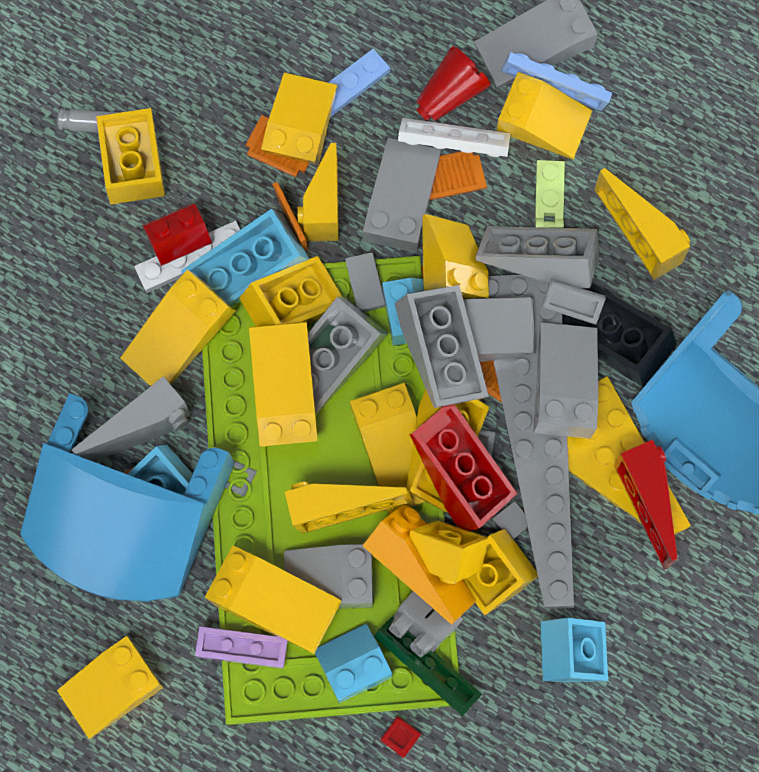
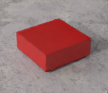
[380,716,421,759]

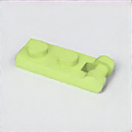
[535,160,565,228]

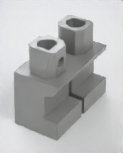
[389,591,463,657]

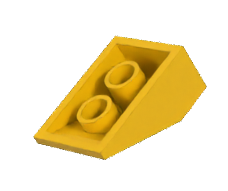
[497,72,592,159]
[261,73,338,166]
[96,108,165,205]
[298,143,339,241]
[422,214,489,300]
[239,256,342,326]
[57,636,163,739]

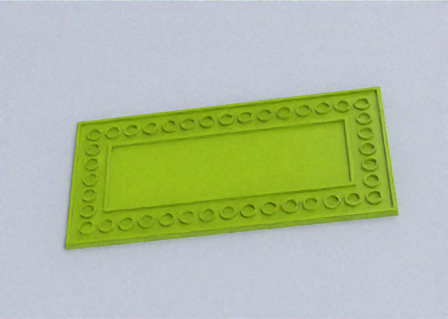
[202,256,459,725]

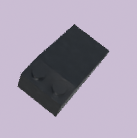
[562,283,677,388]

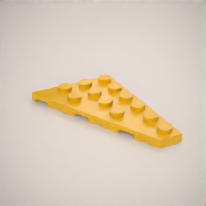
[567,376,691,534]

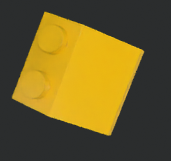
[409,520,489,584]
[463,529,538,615]

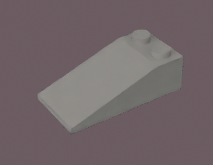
[474,0,598,89]
[363,138,441,253]
[476,226,599,289]
[395,285,489,408]
[308,297,388,415]
[533,322,598,439]
[72,377,191,462]

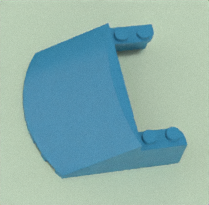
[631,290,759,515]
[20,393,235,602]

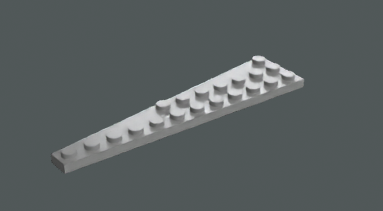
[488,275,574,609]

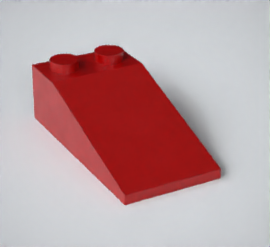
[409,404,517,531]
[614,439,678,570]

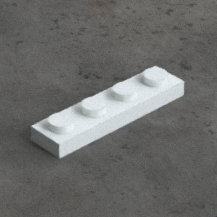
[398,118,511,157]
[134,221,240,293]

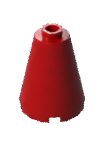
[416,46,491,122]

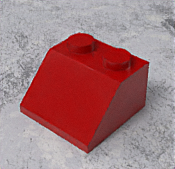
[142,203,212,266]

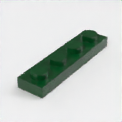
[373,615,482,717]

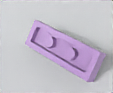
[195,627,288,669]

